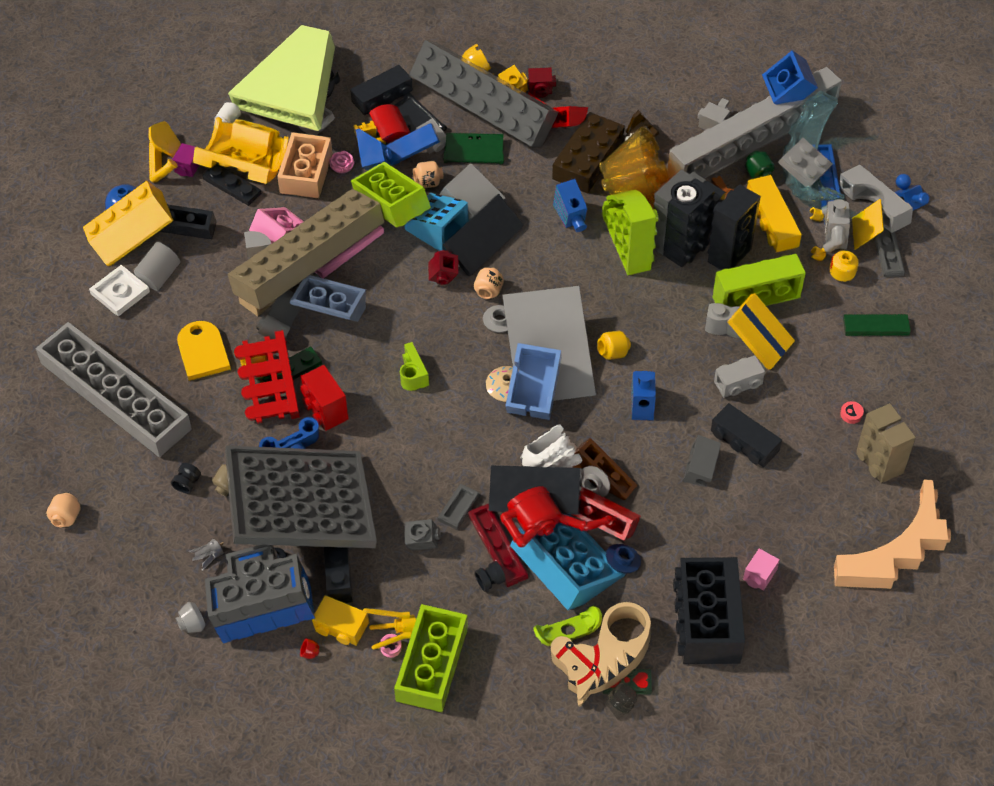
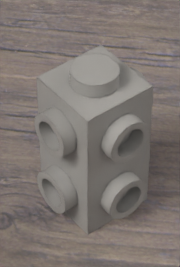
[714,355,766,398]

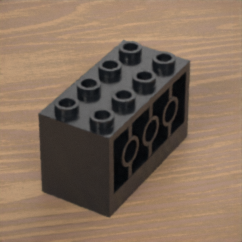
[673,557,745,664]

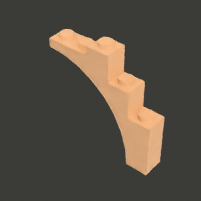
[834,480,951,589]

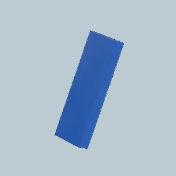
[386,123,440,166]

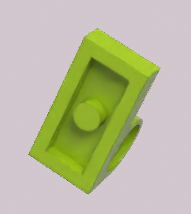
[400,342,429,391]

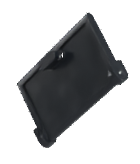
[395,93,447,133]

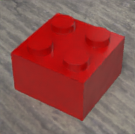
[300,365,349,431]

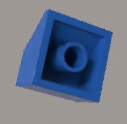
[762,50,818,104]

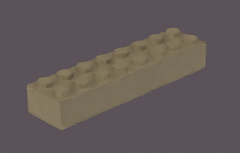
[228,189,384,310]

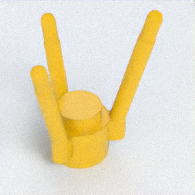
[363,608,416,650]

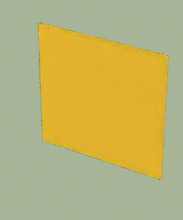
[852,199,884,250]

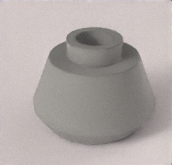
[175,602,205,633]

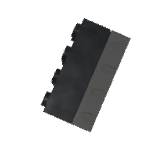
[653,169,726,267]

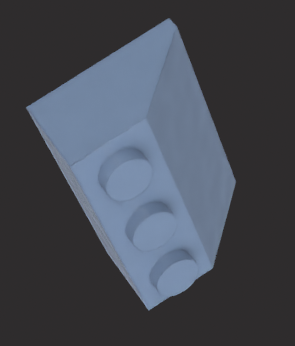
[290,275,366,322]

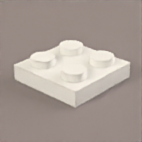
[89,265,150,316]

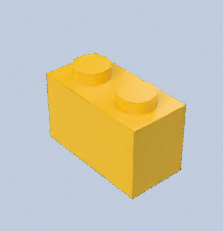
[312,595,369,646]

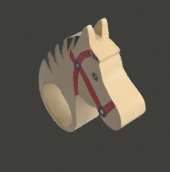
[551,602,651,706]

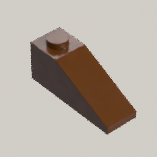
[572,438,638,500]

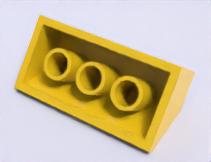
[83,181,173,266]

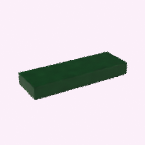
[843,314,910,336]

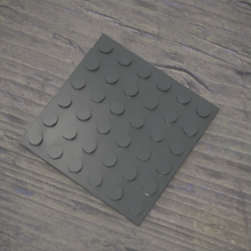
[225,446,377,548]

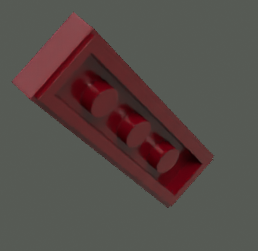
[468,503,528,587]

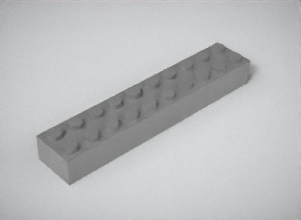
[667,67,842,179]

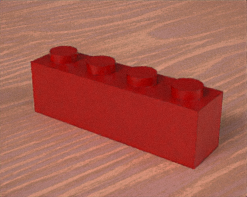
[572,486,641,541]

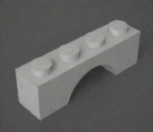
[840,165,913,233]

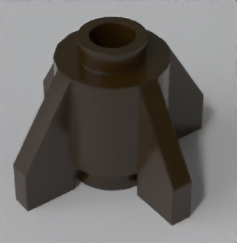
[624,110,659,141]

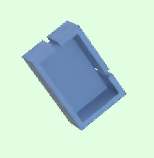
[506,343,562,420]

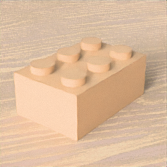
[277,133,333,198]

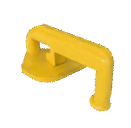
[149,121,181,183]

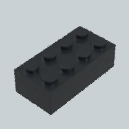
[707,184,761,270]

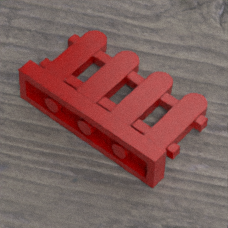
[234,330,300,424]

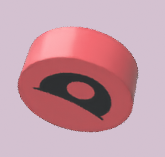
[840,401,864,424]

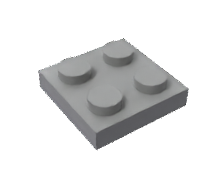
[778,138,833,189]

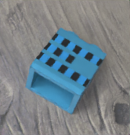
[405,193,468,251]

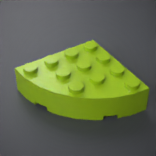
[602,190,658,276]

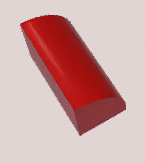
[369,104,410,143]
[551,106,588,128]

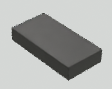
[438,484,480,530]

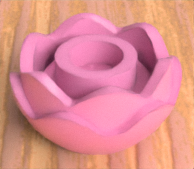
[329,151,354,173]

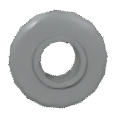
[483,305,508,333]
[581,466,610,497]

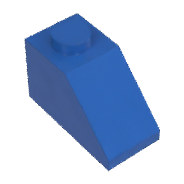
[356,129,392,171]

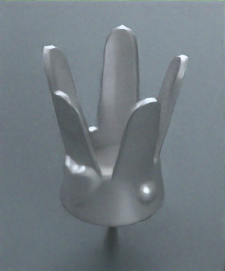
[189,539,224,571]

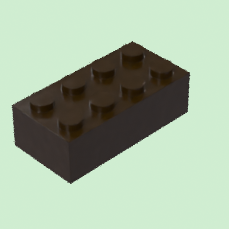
[552,112,625,194]

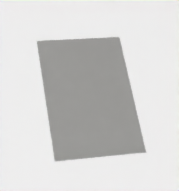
[503,286,596,401]

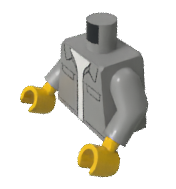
[810,199,850,261]

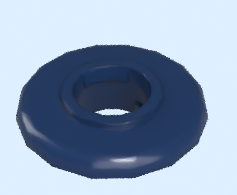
[606,544,641,574]

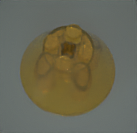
[599,127,669,205]

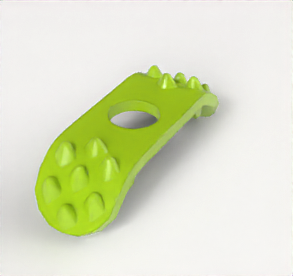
[533,606,602,646]

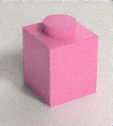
[743,549,780,591]

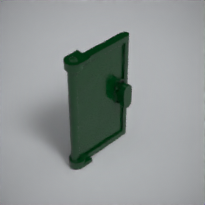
[443,133,504,165]

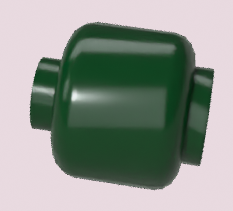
[745,151,775,179]

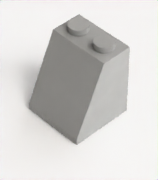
[439,163,505,220]

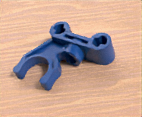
[259,417,319,449]

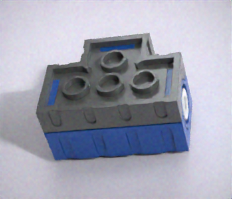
[205,545,315,644]

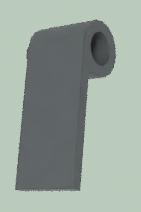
[256,290,301,340]

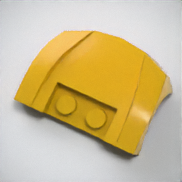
[193,117,288,184]

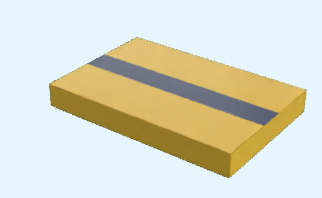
[727,293,795,370]

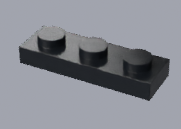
[202,164,262,206]

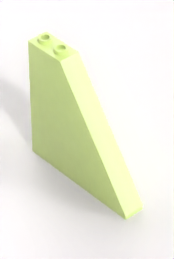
[228,25,335,131]

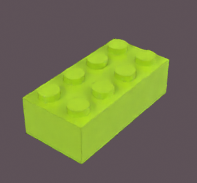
[351,162,431,228]
[713,254,805,308]
[394,604,468,713]

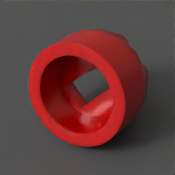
[300,638,320,659]

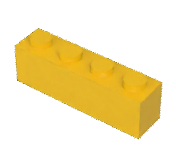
[747,175,802,253]

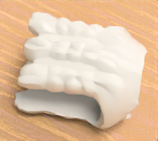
[520,425,582,468]

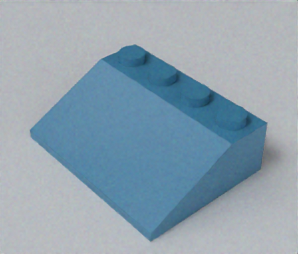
[510,514,625,610]

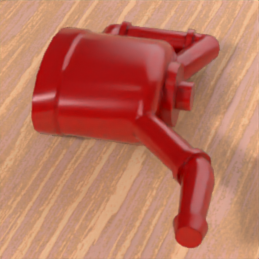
[500,486,611,548]

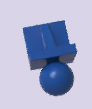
[895,174,930,210]

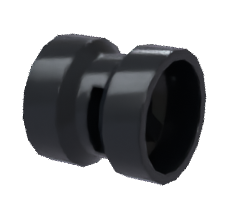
[171,463,201,494]
[474,561,506,592]

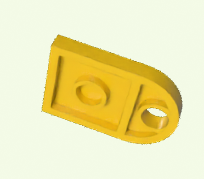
[177,321,231,381]

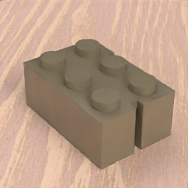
[857,403,916,483]

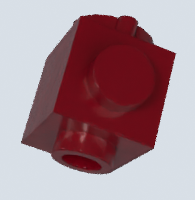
[528,67,556,98]
[428,250,459,285]

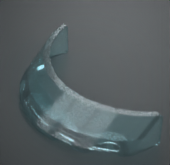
[783,91,845,201]

